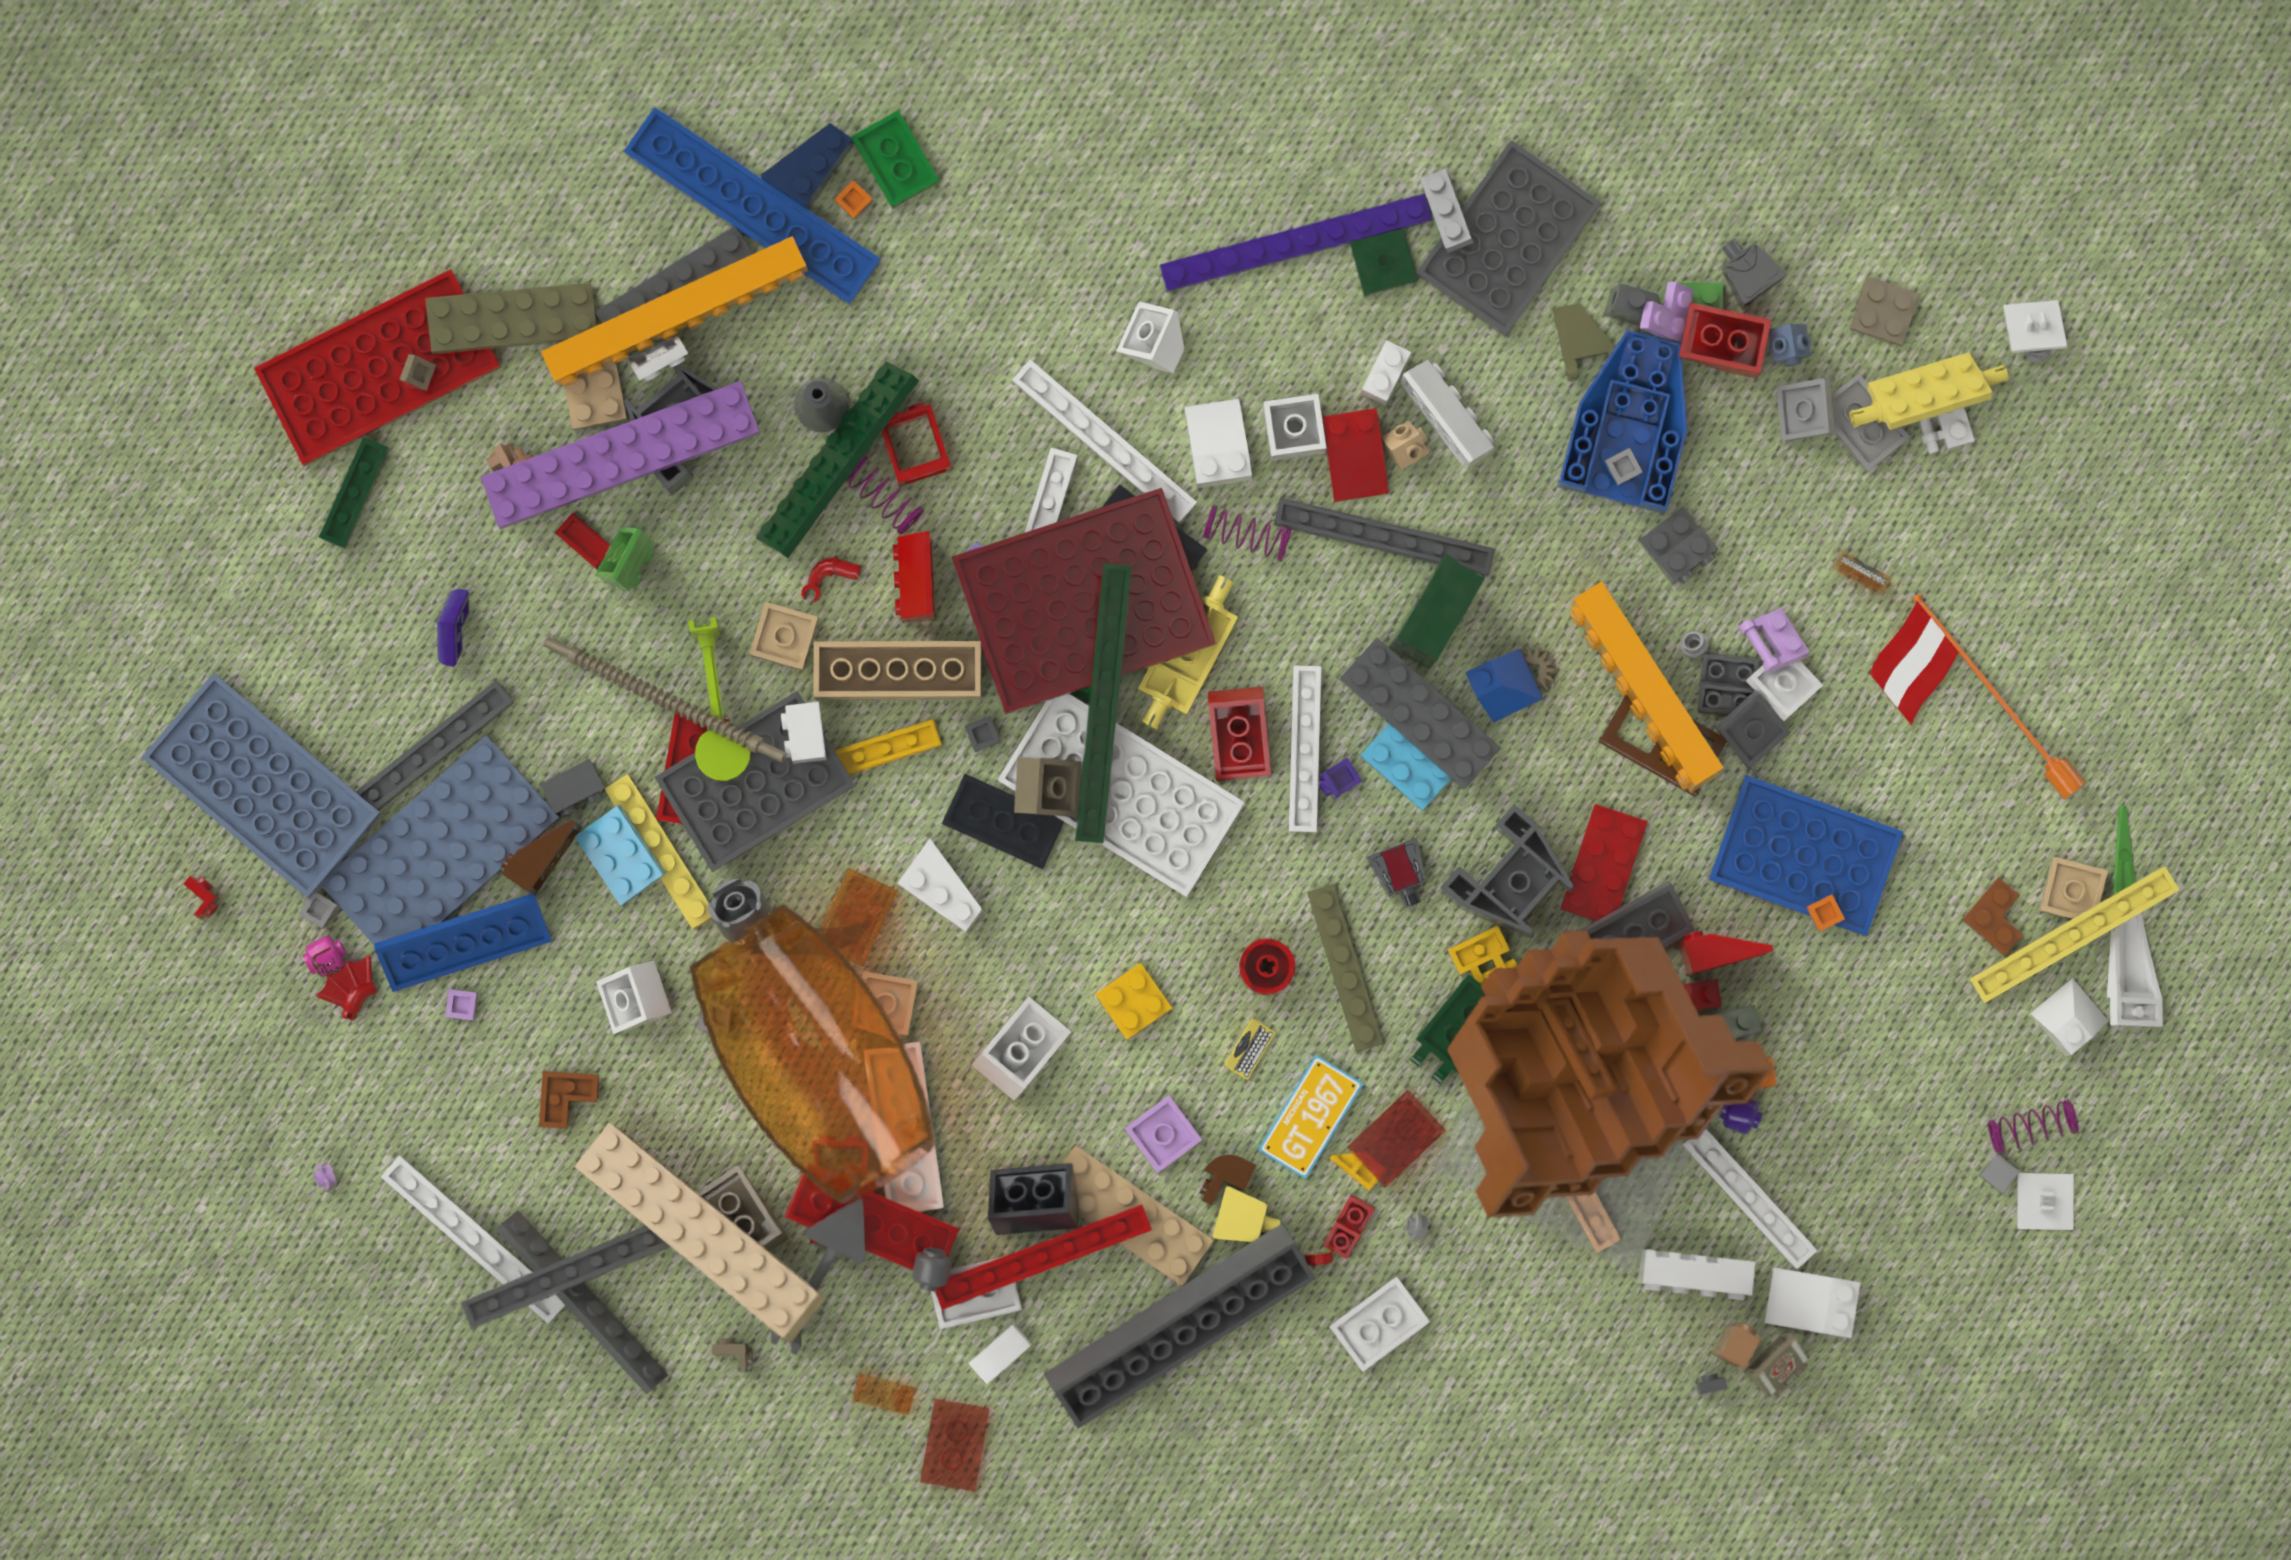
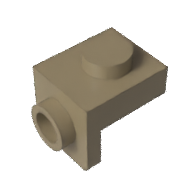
[712,1338,753,1372]

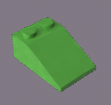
[595,527,655,592]

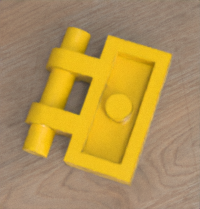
[1447,926,1517,985]

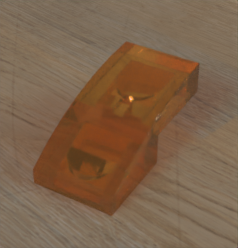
[851,1373,916,1415]

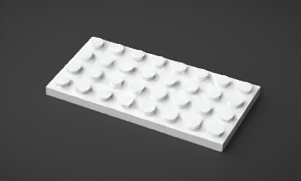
[998,694,1245,897]

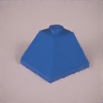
[1465,649,1544,723]

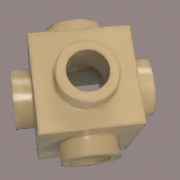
[1381,421,1429,470]

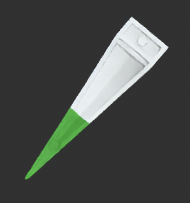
[2107,805,2163,1027]

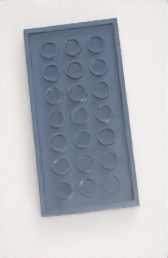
[141,673,381,899]
[321,735,560,945]

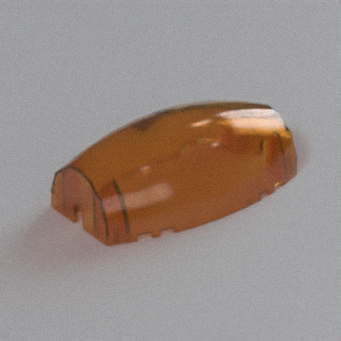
[690,904,936,1203]

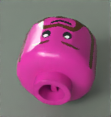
[303,936,347,977]

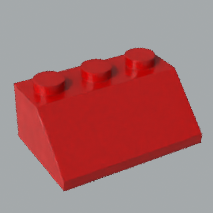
[893,531,935,622]

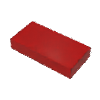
[555,512,610,570]

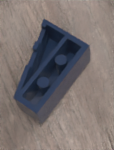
[761,123,854,210]

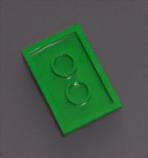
[851,110,940,209]

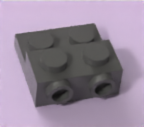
[1639,507,1718,584]

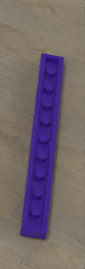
[1160,193,1432,292]

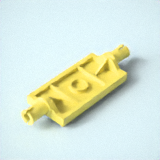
[1849,352,2009,430]
[1138,575,1238,730]

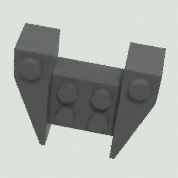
[624,364,719,496]
[1440,804,1574,939]

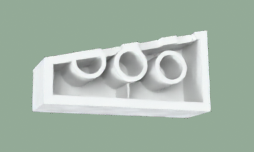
[1638,1250,1756,1300]

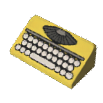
[1224,1018,1276,1081]

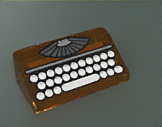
[1833,551,1890,594]

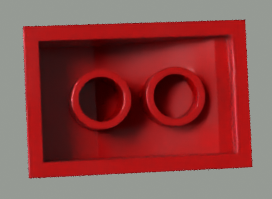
[1679,303,1771,379]
[1322,408,1389,502]
[1208,686,1271,781]
[1678,930,1774,976]

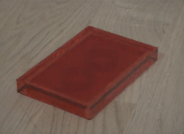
[1347,1090,1446,1188]
[920,1399,990,1492]

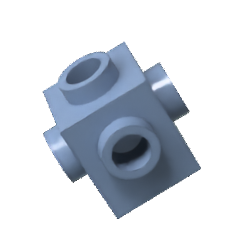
[1769,324,1811,366]

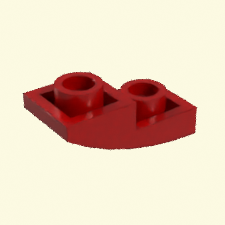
[1323,1194,1375,1259]

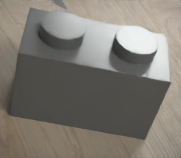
[540,759,606,817]

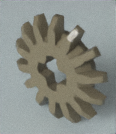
[1524,646,1557,691]

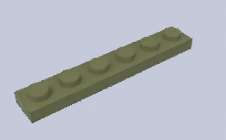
[1307,884,1383,1052]

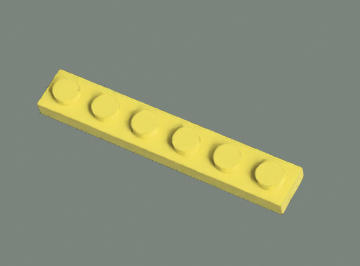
[605,774,711,929]

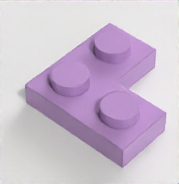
[1640,282,1694,343]

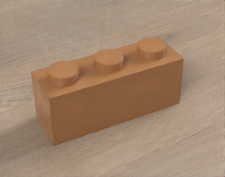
[1712,1322,1761,1369]

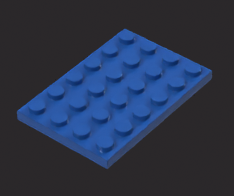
[1708,775,1904,937]

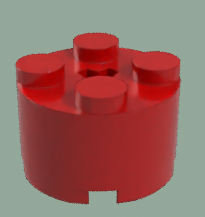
[1239,938,1295,996]

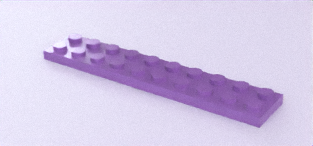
[481,381,760,530]

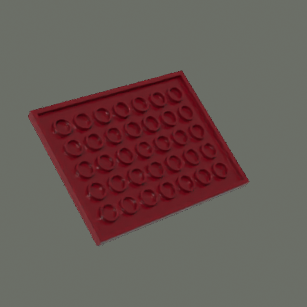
[952,488,1216,715]

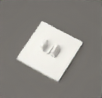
[2003,300,2067,353]
[2017,1173,2074,1230]

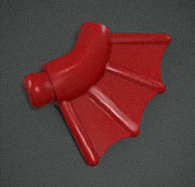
[316,955,377,1021]

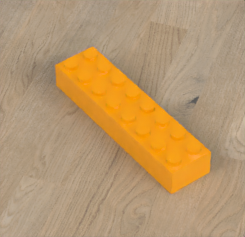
[1570,581,1723,793]

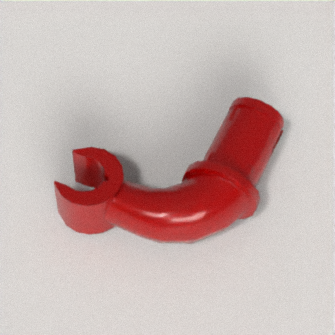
[801,555,861,602]

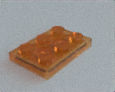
[813,868,899,967]

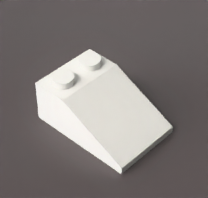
[1185,399,1252,488]
[972,996,1071,1101]
[1764,1268,1860,1338]

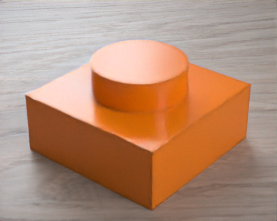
[834,180,873,220]
[1806,894,1845,932]

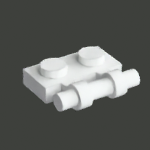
[1919,407,1975,454]

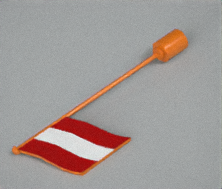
[1869,594,2086,800]

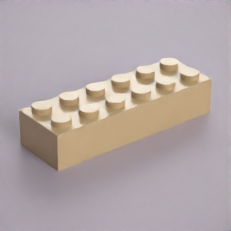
[813,641,982,700]

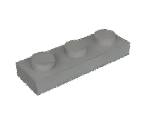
[1420,169,1474,253]

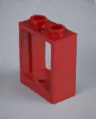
[882,402,952,487]

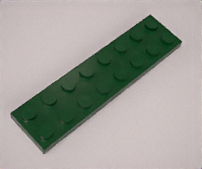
[756,362,919,558]

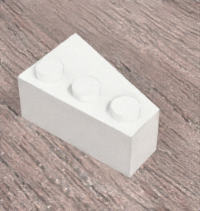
[897,838,983,934]

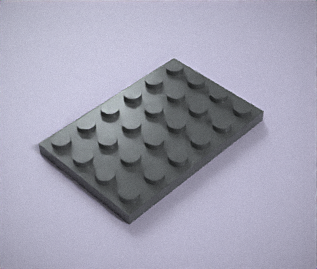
[1416,140,1601,337]
[654,691,855,873]

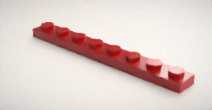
[935,1204,1152,1310]

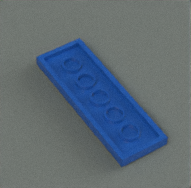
[374,893,552,992]

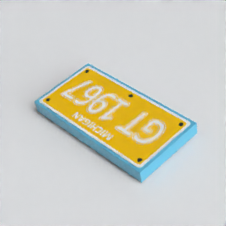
[1258,1055,1363,1179]

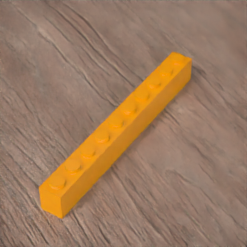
[541,236,808,387]

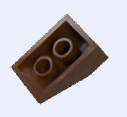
[501,820,582,896]

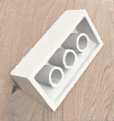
[1400,360,1494,471]

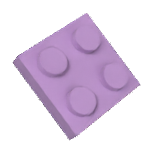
[1124,1095,1202,1173]

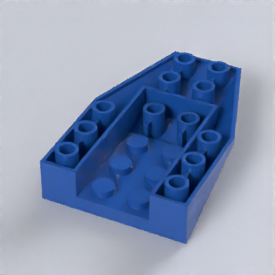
[1557,330,1687,514]

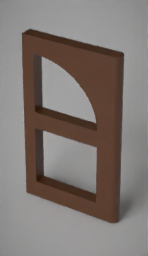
[1599,695,1726,797]

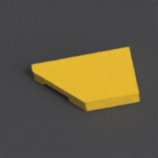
[1329,1152,1387,1191]

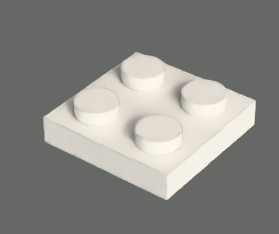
[1746,654,1823,721]

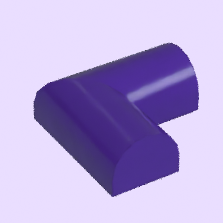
[437,589,470,667]

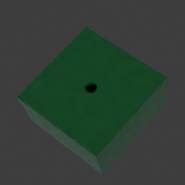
[1389,554,1485,669]

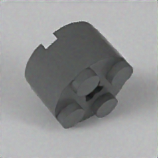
[708,878,772,946]

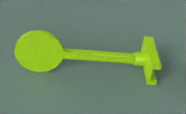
[688,617,751,781]

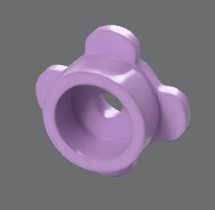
[313,1164,337,1192]

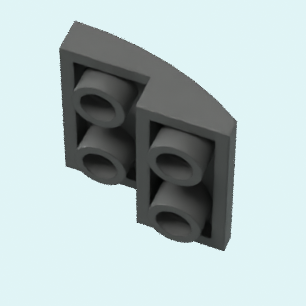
[1697,652,1759,714]

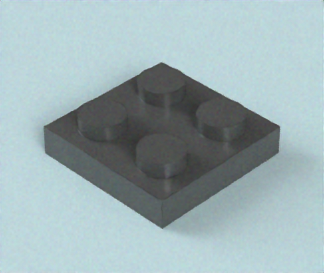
[1715,691,1790,769]

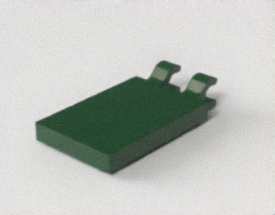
[1410,974,1486,1084]

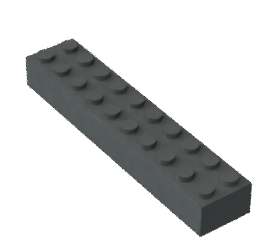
[1044,1224,1316,1428]

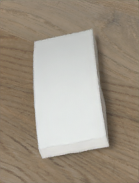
[968,1323,1032,1384]

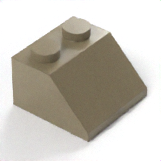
[1014,757,1081,817]

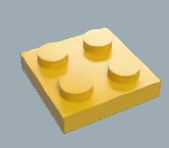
[1095,963,1172,1040]

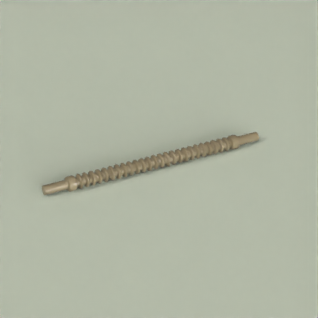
[544,637,787,763]

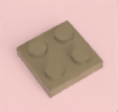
[1849,276,1920,347]

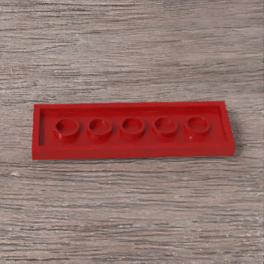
[784,1165,959,1271]

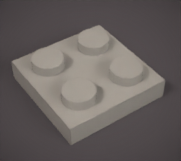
[1777,378,1835,441]

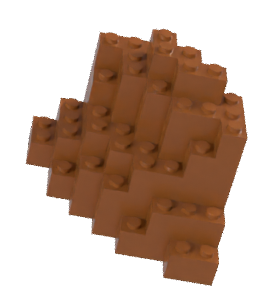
[1447,930,1773,1218]

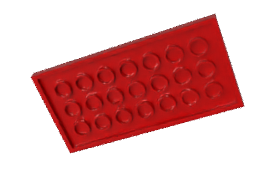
[254,269,501,466]

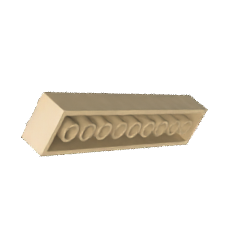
[574,1123,826,1343]

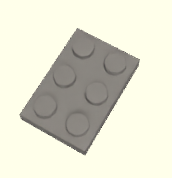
[1831,373,1911,473]

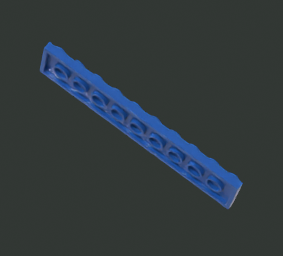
[623,107,881,305]

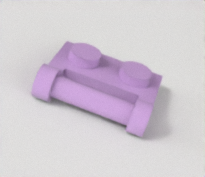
[1739,608,1810,673]

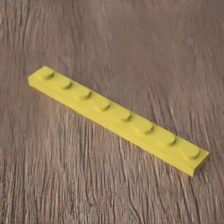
[1969,866,2179,1003]

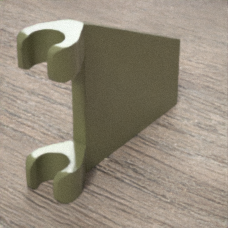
[1552,304,1615,381]

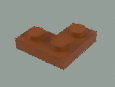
[1962,877,2023,956]
[539,1071,600,1129]

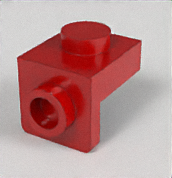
[183,876,220,920]
[1683,979,1722,1010]

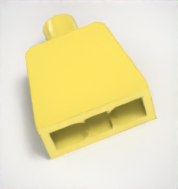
[1212,1186,1281,1242]

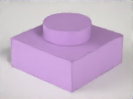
[445,989,478,1021]

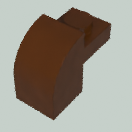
[1199,1155,1256,1206]

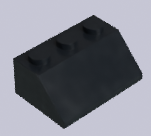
[987,1163,1079,1235]

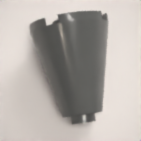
[794,378,849,432]

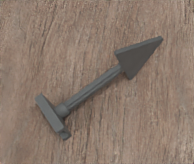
[771,1198,865,1355]

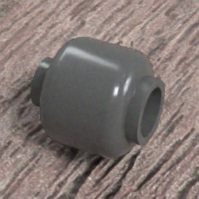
[913,1248,951,1291]

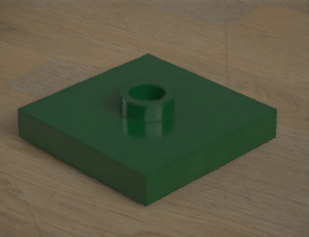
[1350,229,1417,296]

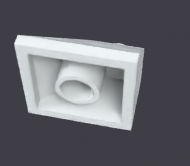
[1117,302,1184,373]
[2030,978,2108,1056]

